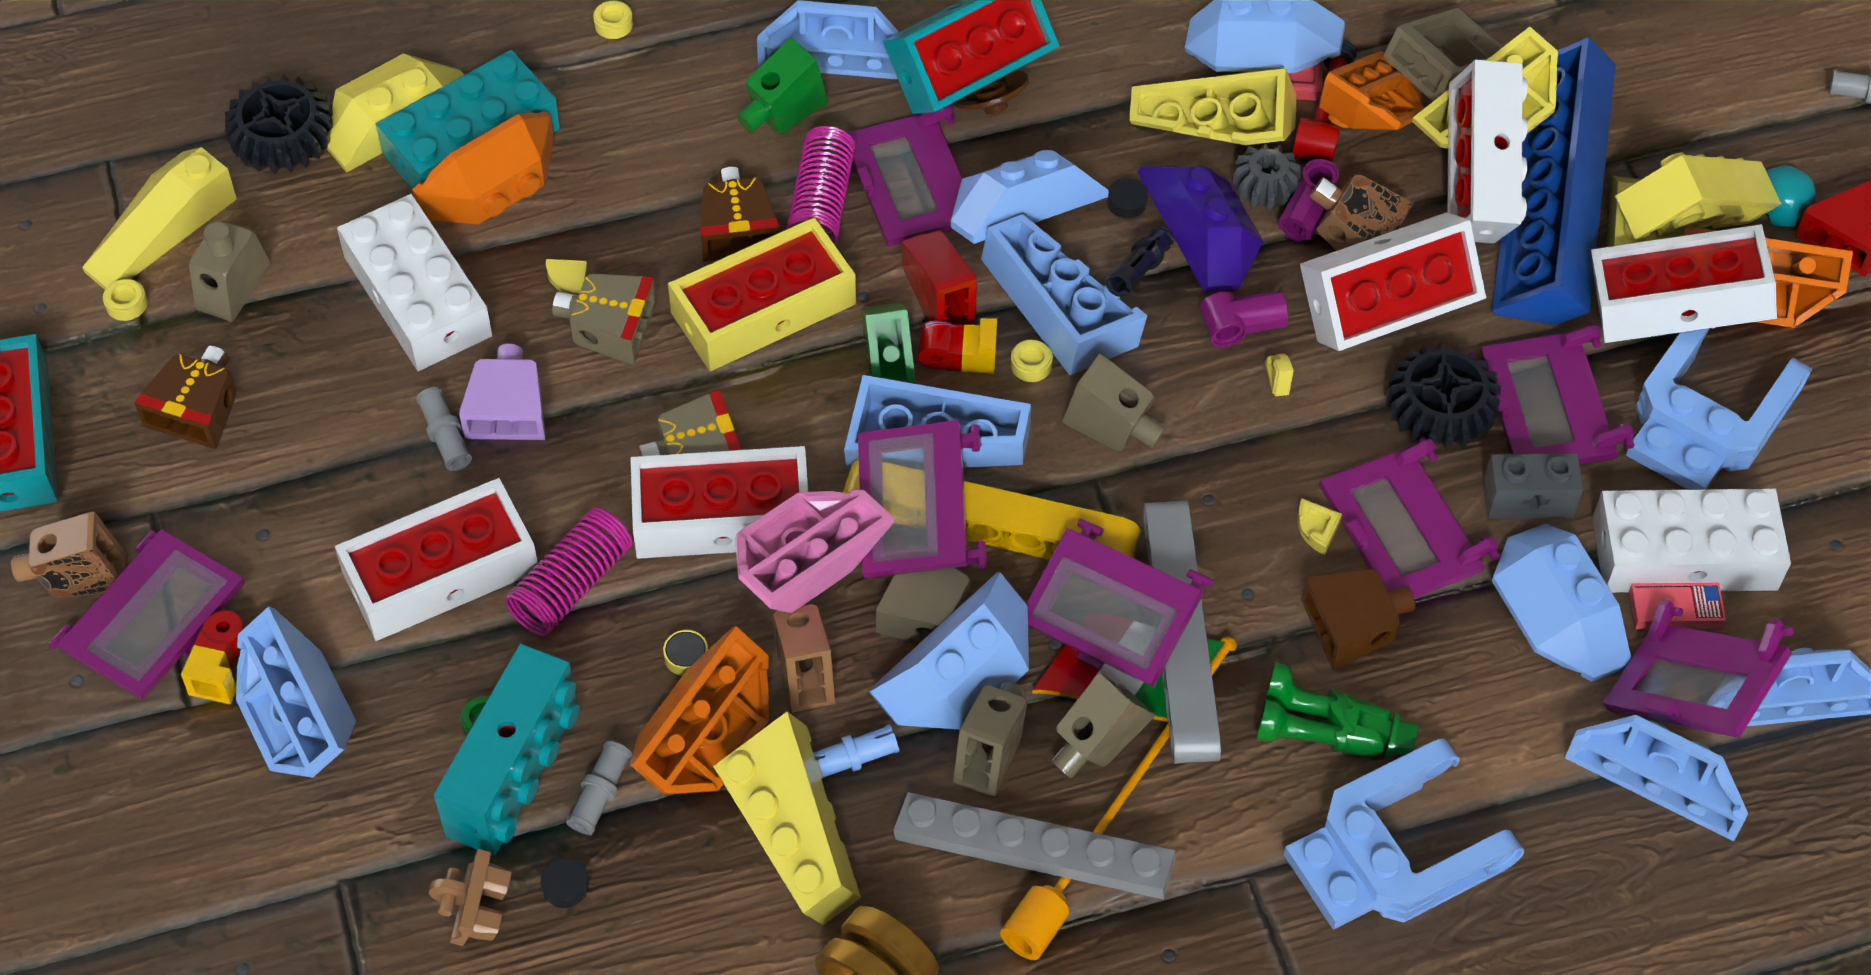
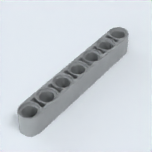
[1143,500,1221,764]

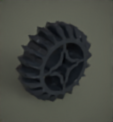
[224,74,333,174]
[1386,342,1501,451]

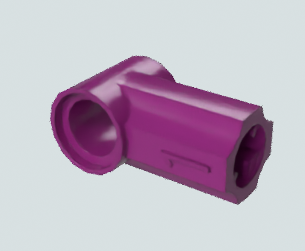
[1278,159,1339,242]
[1199,291,1289,348]

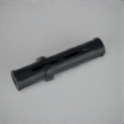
[1106,226,1174,297]

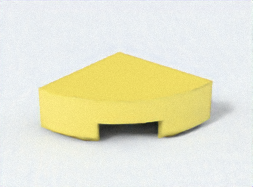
[546,259,588,295]
[1265,353,1294,397]
[1297,498,1342,555]

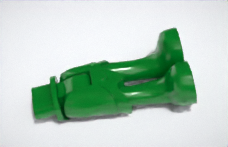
[1256,661,1419,759]

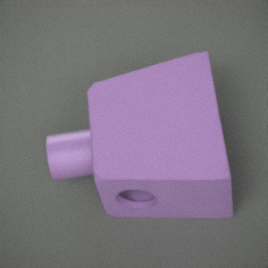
[459,344,546,440]

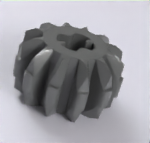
[1232,143,1301,212]

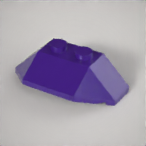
[1137,165,1264,292]

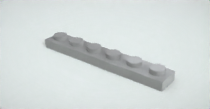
[894,792,1176,900]

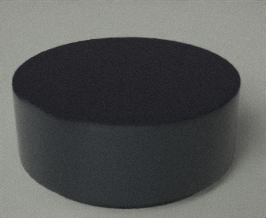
[1107,178,1148,218]
[541,858,589,908]

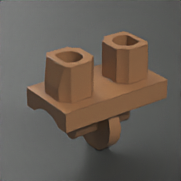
[429,849,512,946]

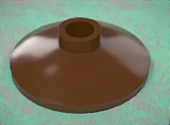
[953,71,1029,114]

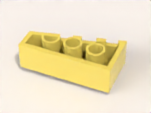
[1615,152,1781,240]
[713,712,861,925]

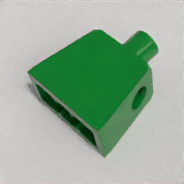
[736,38,828,134]

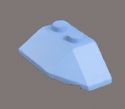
[757,0,899,79]
[1185,0,1345,73]
[951,150,1108,244]
[1492,524,1631,682]
[868,572,1029,730]
[236,606,356,778]
[1702,648,1871,731]
[1565,715,1748,841]

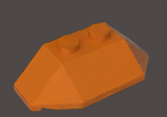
[1319,51,1425,130]
[412,111,555,225]
[1683,226,1853,328]
[630,626,769,795]

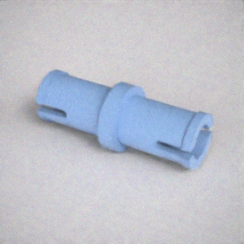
[813,724,899,778]

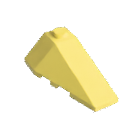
[1130,68,1297,145]
[82,147,237,289]

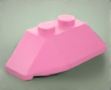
[735,490,895,614]

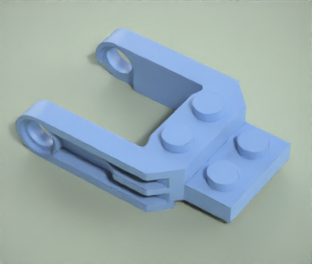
[1626,328,1812,490]
[1283,739,1525,930]

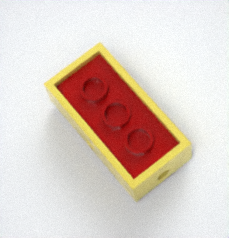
[668,217,856,372]

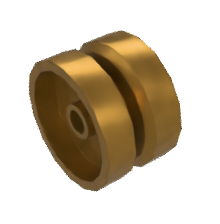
[815,906,939,975]

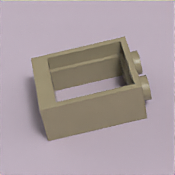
[1383,8,1503,101]

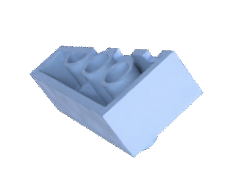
[981,214,1147,375]
[844,375,1031,473]

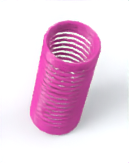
[786,126,855,245]
[505,508,633,636]

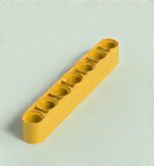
[842,459,1141,560]

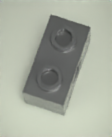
[1483,453,1583,519]

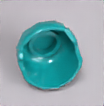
[1766,165,1816,227]

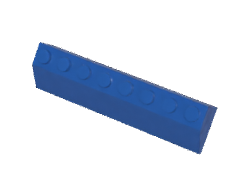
[1492,37,1616,325]

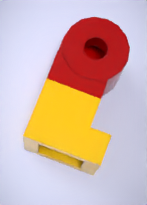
[918,318,997,374]
[181,611,244,704]

